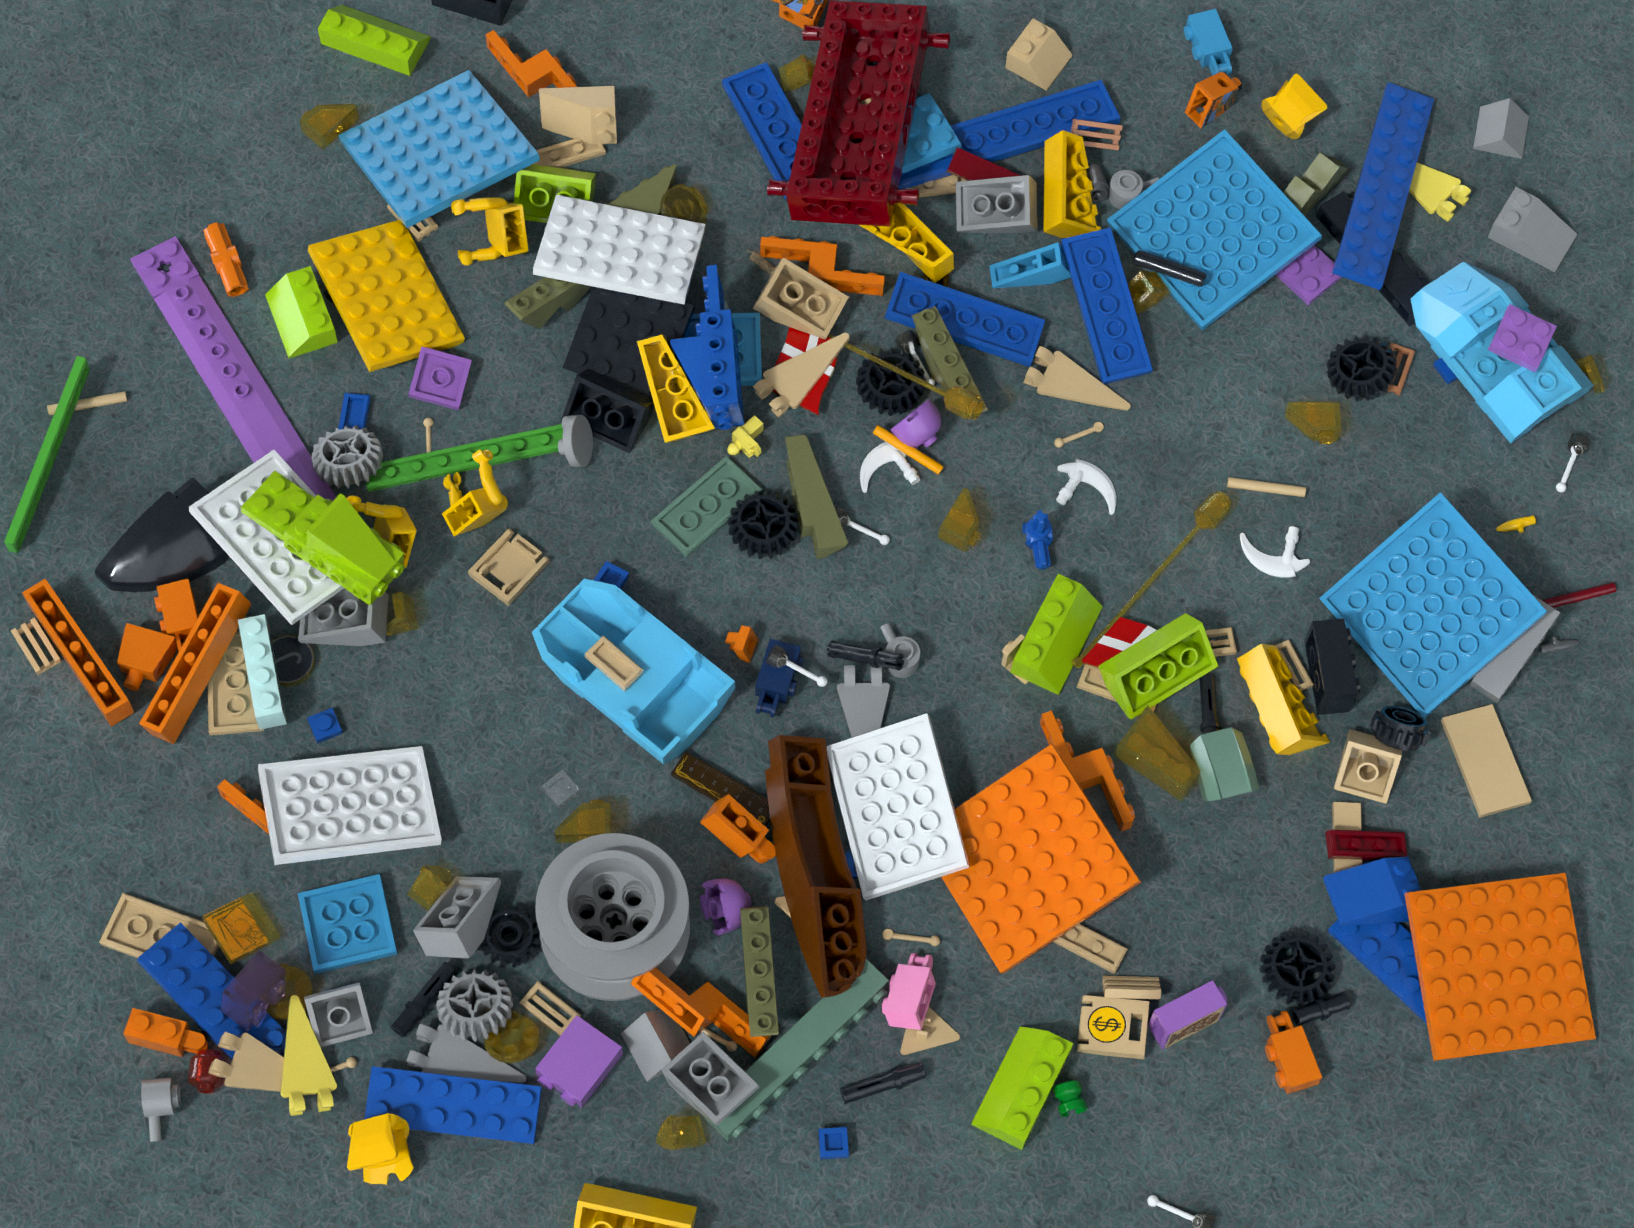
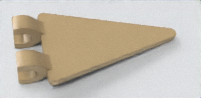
[753,333,850,418]
[1023,346,1131,410]
[208,1032,317,1095]

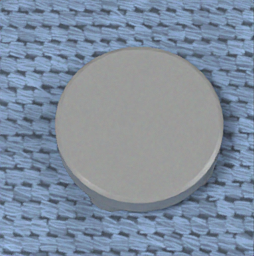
[558,415,593,467]

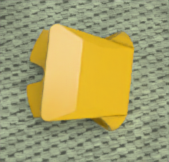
[1261,74,1327,139]
[347,1113,414,1185]

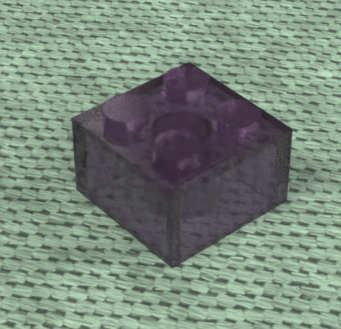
[221,950,286,1031]

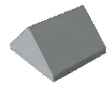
[1473,98,1529,159]
[304,982,373,1047]
[621,1010,690,1082]

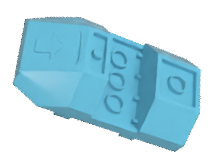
[1411,262,1593,444]
[532,578,735,764]

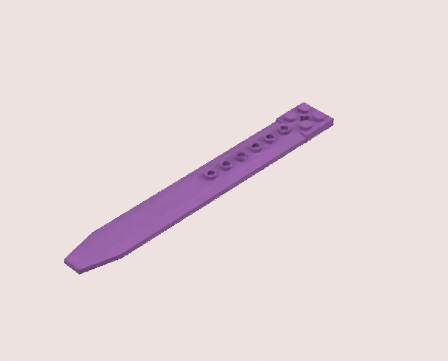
[130,236,336,501]

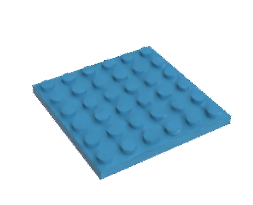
[338,70,540,228]
[1107,129,1322,331]
[1319,492,1548,718]

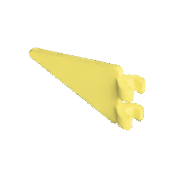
[1409,163,1471,222]
[280,995,337,1116]

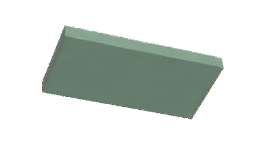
[651,456,763,557]

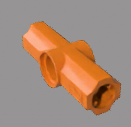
[203,222,249,297]

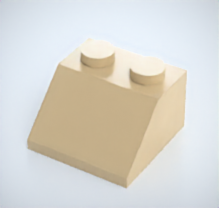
[1005,19,1072,91]
[1334,729,1402,804]

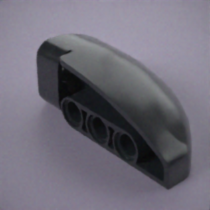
[95,478,229,592]

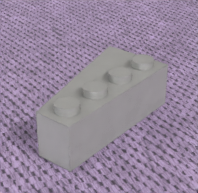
[1470,595,1560,703]

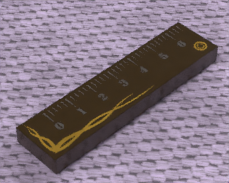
[671,751,770,827]

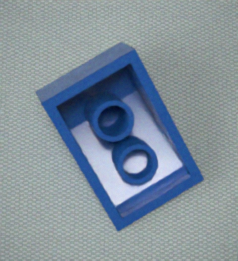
[1323,857,1422,926]

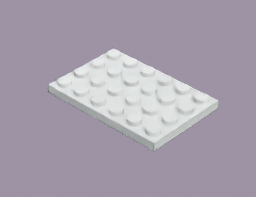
[533,195,705,305]
[189,450,344,625]
[826,713,970,900]
[258,746,442,865]

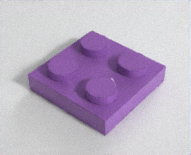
[1276,245,1342,306]
[1488,304,1557,372]
[408,346,472,410]

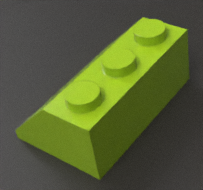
[514,164,596,223]
[265,266,338,359]

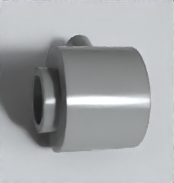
[1108,170,1159,209]
[880,623,920,678]
[141,1077,181,1142]

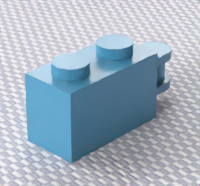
[1184,9,1232,75]

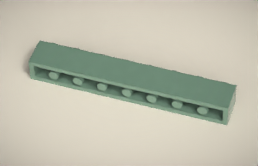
[704,959,889,1142]

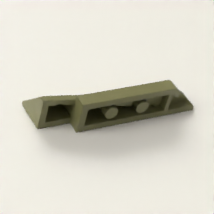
[785,435,848,559]

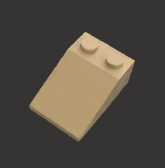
[539,86,617,144]
[753,258,849,340]

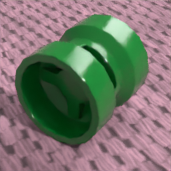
[1053,1080,1088,1117]

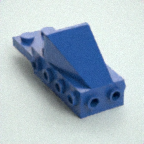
[670,265,744,430]

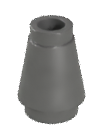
[1086,164,1109,202]

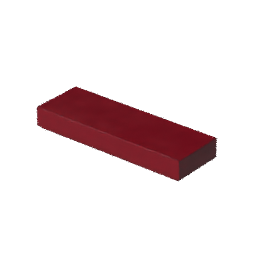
[946,147,1021,181]
[1325,829,1408,860]

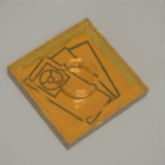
[202,892,280,964]

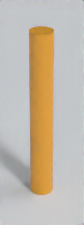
[873,425,944,475]

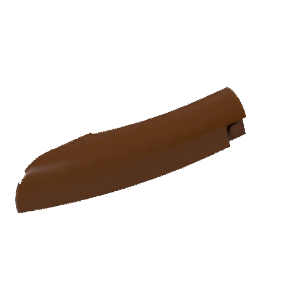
[765,735,866,998]

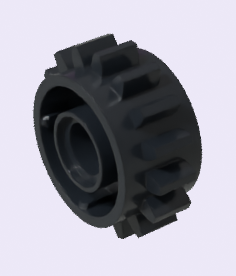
[1370,706,1431,751]
[481,906,540,968]

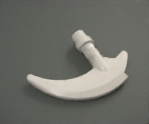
[860,442,920,493]
[1056,459,1116,515]
[1240,526,1310,578]

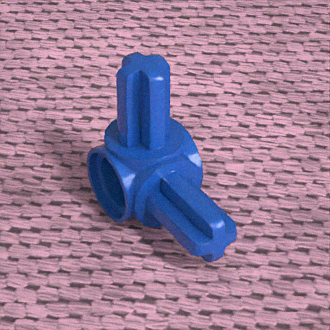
[1022,510,1053,570]

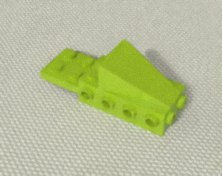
[241,470,405,605]

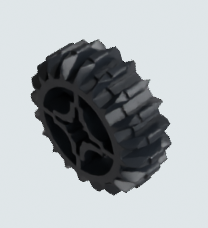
[1327,335,1397,402]
[856,348,926,416]
[728,489,799,559]
[1259,930,1336,1006]

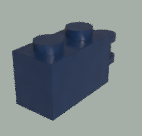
[755,639,804,718]

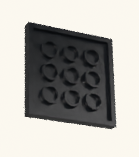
[562,287,695,398]

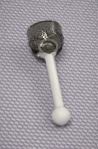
[895,330,935,388]
[1556,434,1591,493]
[835,506,890,545]
[765,644,827,687]
[1147,1195,1216,1228]

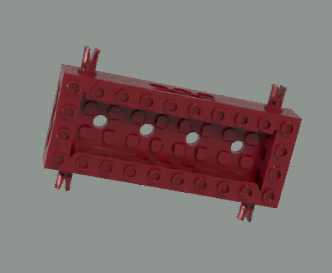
[767,1,951,227]

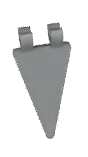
[837,665,890,738]
[406,1024,527,1084]

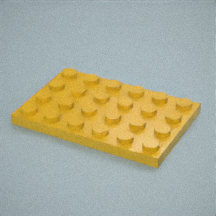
[308,220,465,372]

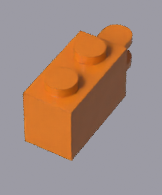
[154,579,198,651]
[700,794,776,864]
[123,1008,208,1057]
[1265,1010,1322,1094]

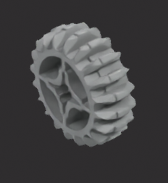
[311,425,383,489]
[436,968,513,1042]

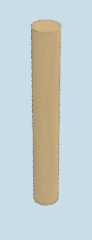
[47,391,127,416]
[1227,477,1306,497]

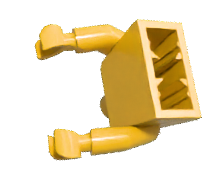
[451,197,529,266]
[442,449,508,537]
[347,495,417,568]

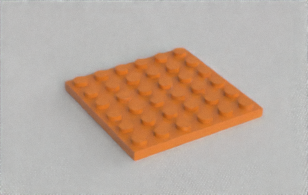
[941,744,1141,974]
[1404,873,1596,1061]

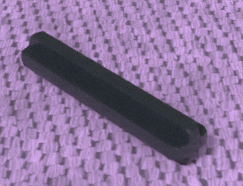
[1133,250,1207,287]

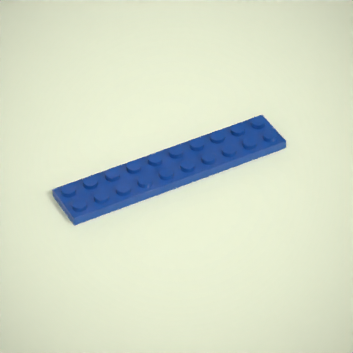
[899,80,1120,189]
[1332,82,1434,290]

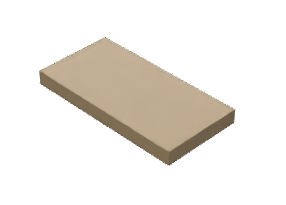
[208,631,264,735]
[1441,704,1532,818]
[99,893,219,958]

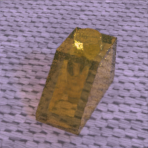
[299,104,359,150]
[1128,271,1170,315]
[1284,402,1342,444]
[938,487,981,553]
[555,799,611,843]

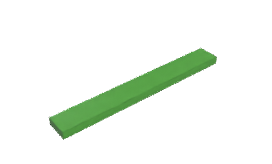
[4,356,90,553]
[366,424,563,492]

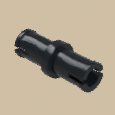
[1292,992,1351,1026]

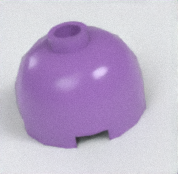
[890,399,942,448]
[700,878,751,935]

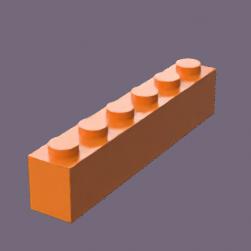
[22,579,134,727]
[139,583,252,744]

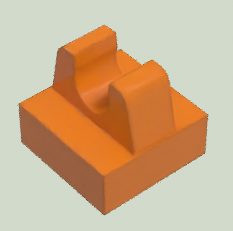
[725,625,759,663]

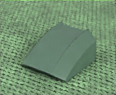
[1190,727,1259,801]

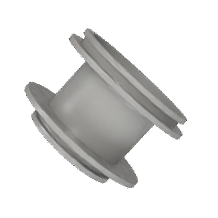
[535,833,690,1001]

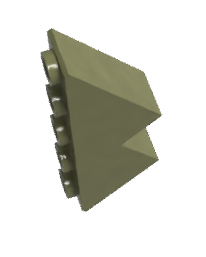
[1283,152,1351,216]
[604,164,677,215]
[504,277,592,329]
[912,306,988,420]
[740,906,779,1037]

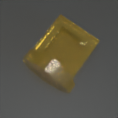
[779,54,815,92]
[1575,354,1605,394]
[386,591,418,636]
[407,865,452,911]
[656,1115,706,1150]

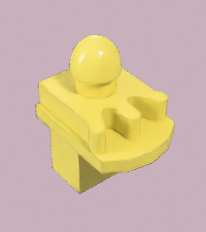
[727,415,764,458]

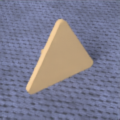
[900,1007,960,1055]

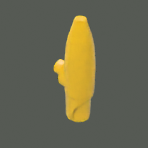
[1496,515,1536,533]

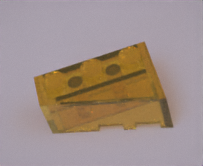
[1114,705,1200,802]

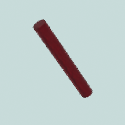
[1542,582,1616,608]

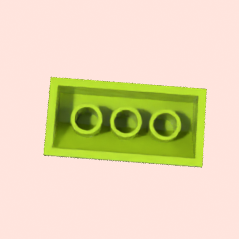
[318,5,431,76]
[1010,574,1103,695]
[1098,613,1218,720]
[971,1026,1073,1150]

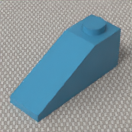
[989,242,1071,288]

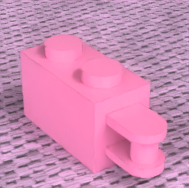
[882,953,936,1030]

